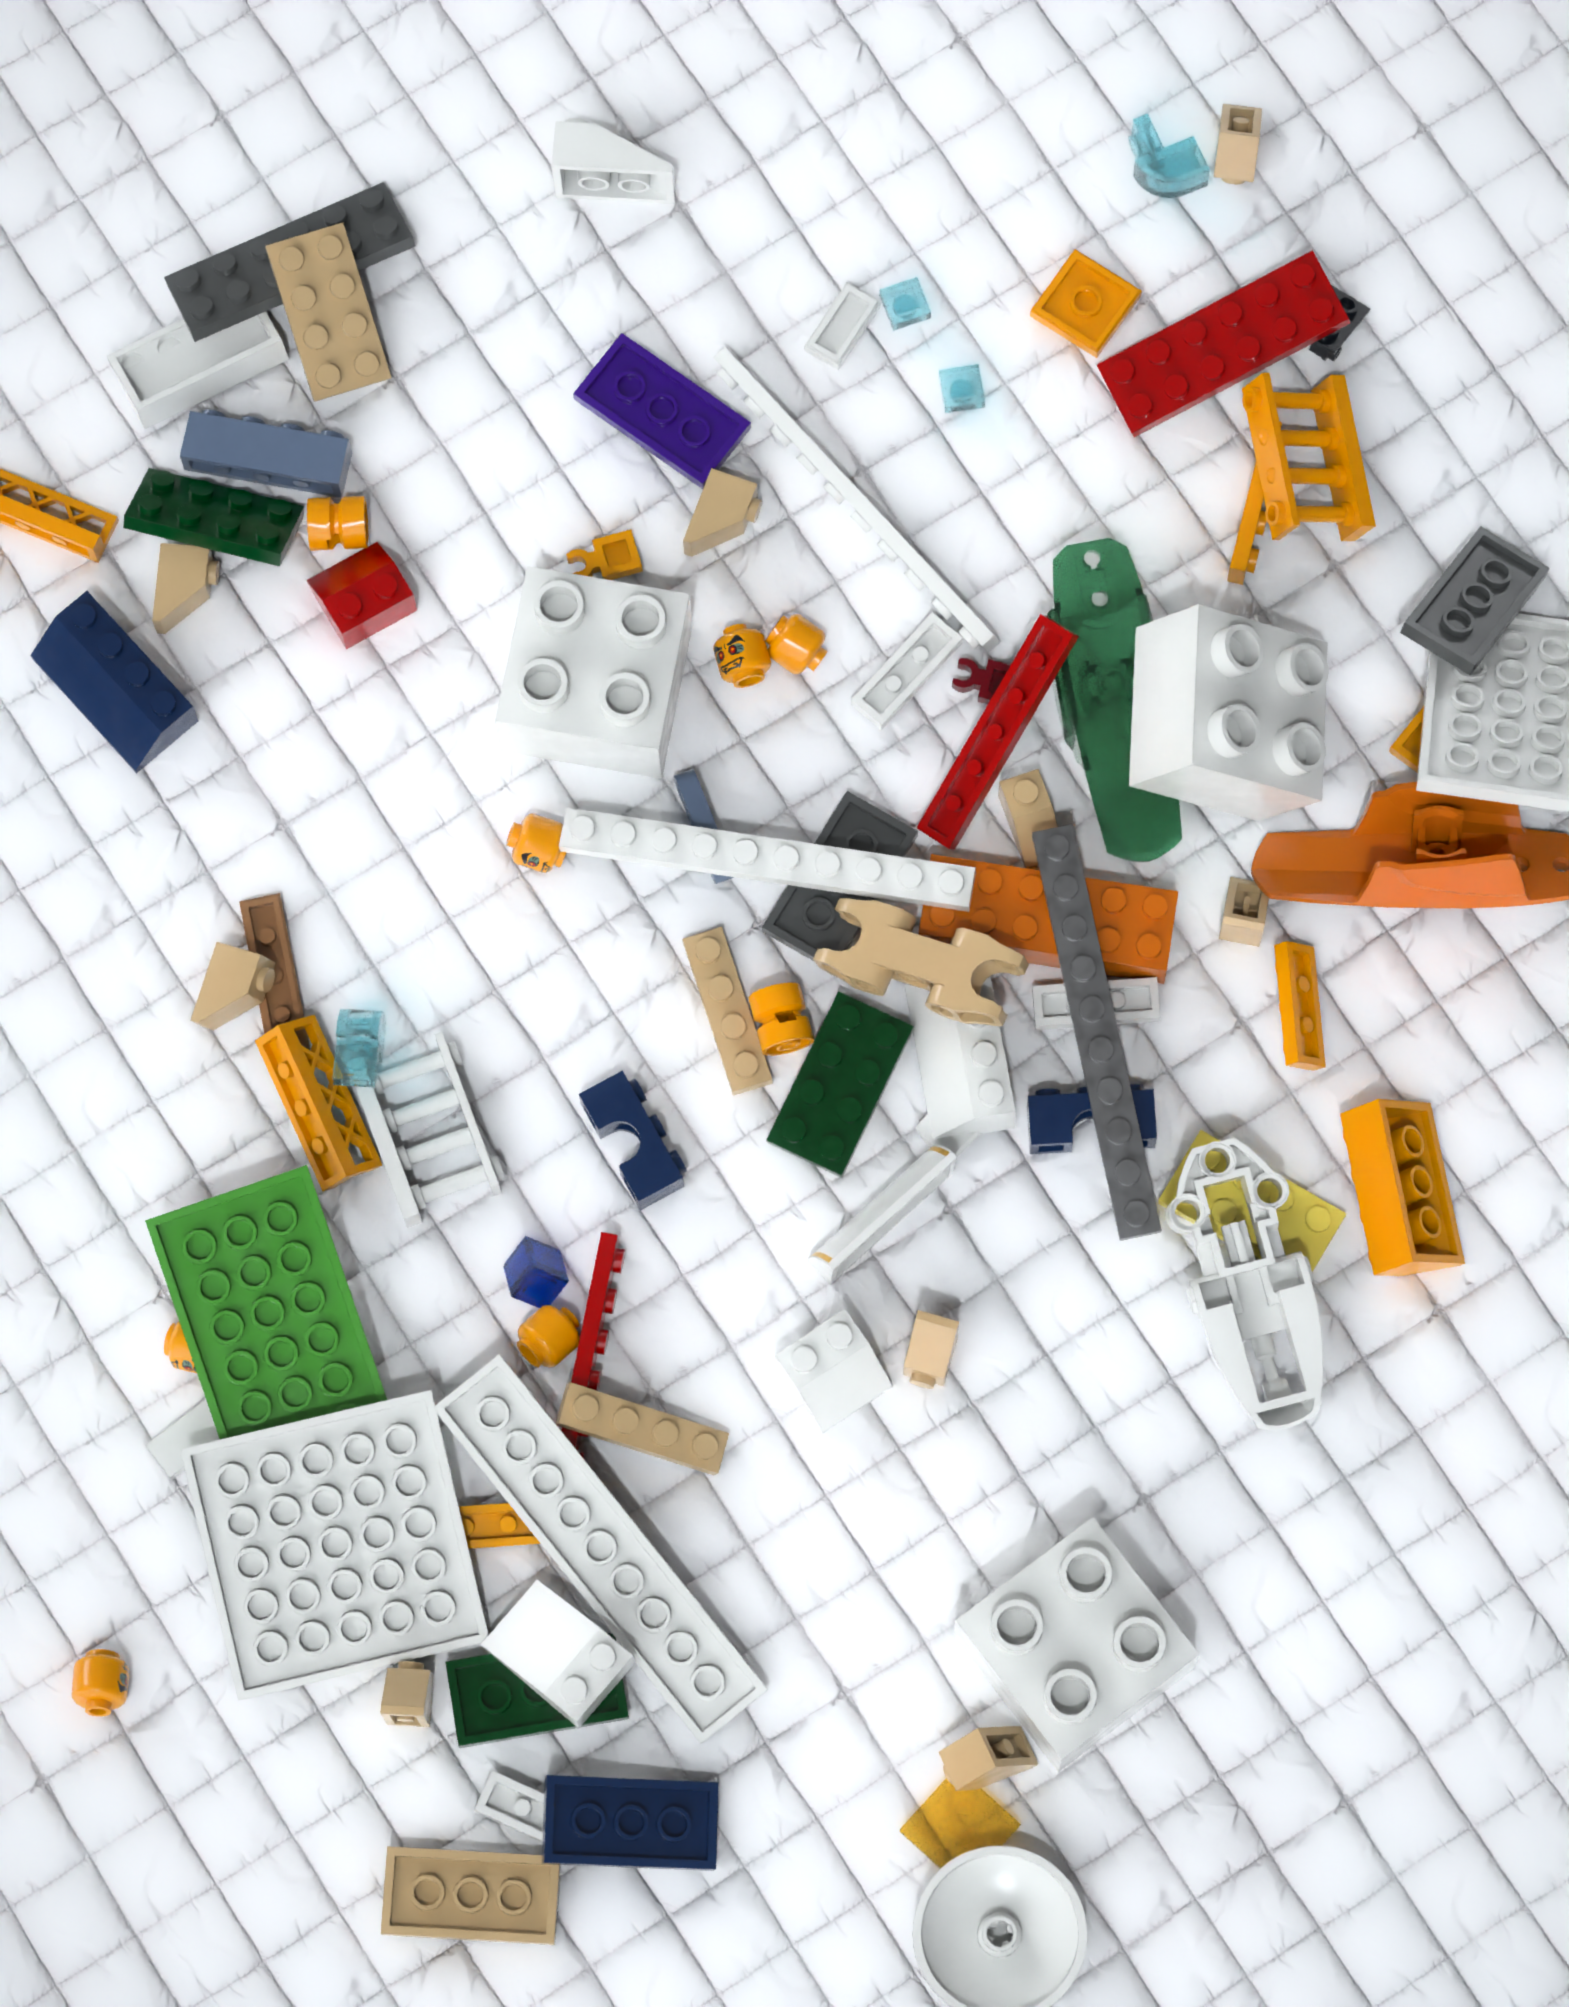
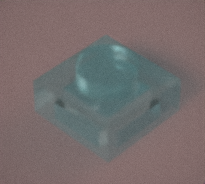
[879,277,931,331]
[938,364,985,413]

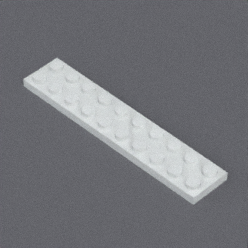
[433,1354,768,1744]

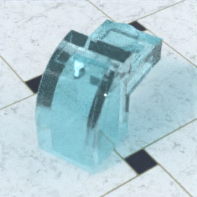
[1128,114,1210,198]
[332,1008,386,1088]

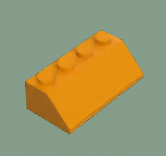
[1340,1099,1465,1276]

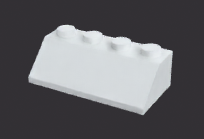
[905,976,1016,1139]

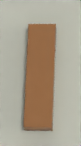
[239,893,311,1050]

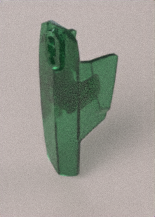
[1047,538,1182,862]

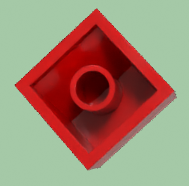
[306,542,417,650]

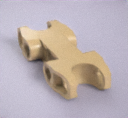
[813,898,1029,1026]

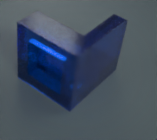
[503,1236,569,1308]

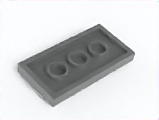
[1400,526,1550,676]
[762,791,918,961]

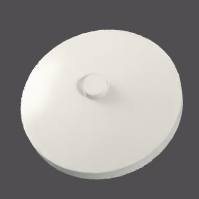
[912,1846,1087,2007]

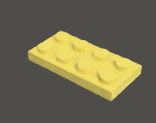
[1158,1130,1347,1273]

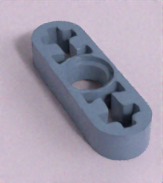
[673,769,734,884]

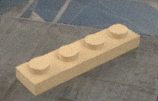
[682,927,773,1096]
[556,1382,729,1475]

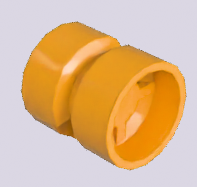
[307,496,369,551]
[748,982,814,1056]

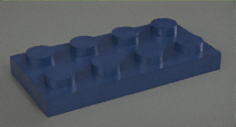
[542,1775,719,1871]

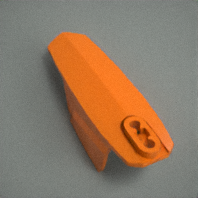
[1251,782,1569,909]

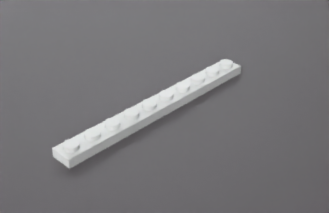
[713,347,1001,652]
[559,807,976,912]

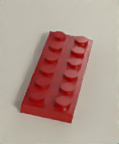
[1097,250,1350,438]

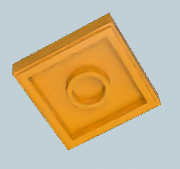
[1030,249,1142,358]

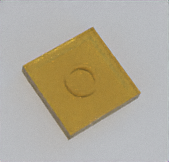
[899,1778,1021,1869]

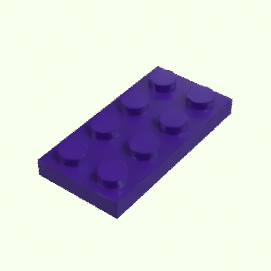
[573,333,751,489]

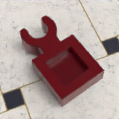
[952,658,1010,704]

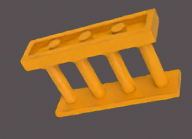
[1242,373,1376,541]

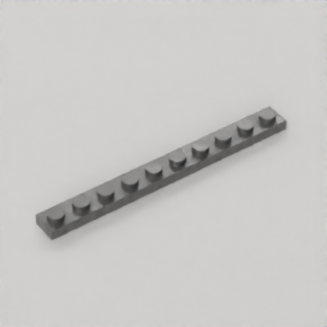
[1032,824,1162,1241]

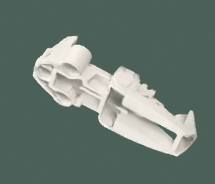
[1165,1137,1323,1430]

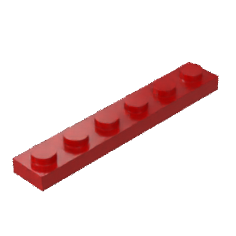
[917,614,1079,850]
[561,1232,626,1458]

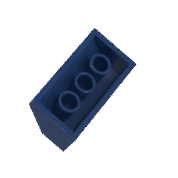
[30,591,199,774]

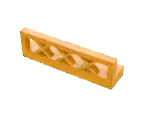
[0,469,119,563]
[255,1015,382,1191]

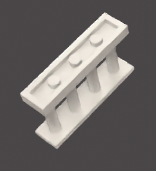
[348,1032,505,1228]

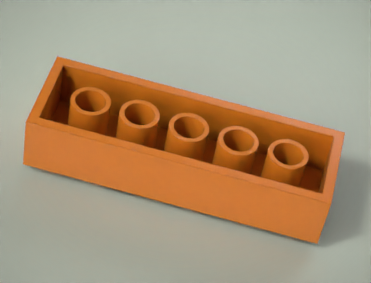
[918,854,1179,984]

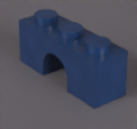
[578,1070,687,1211]
[1027,1084,1157,1154]

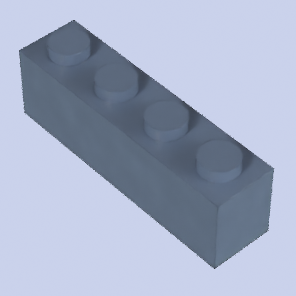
[180,409,352,498]

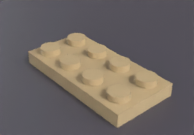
[265,222,392,402]
[380,1846,560,1945]

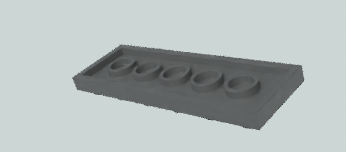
[164,182,416,342]

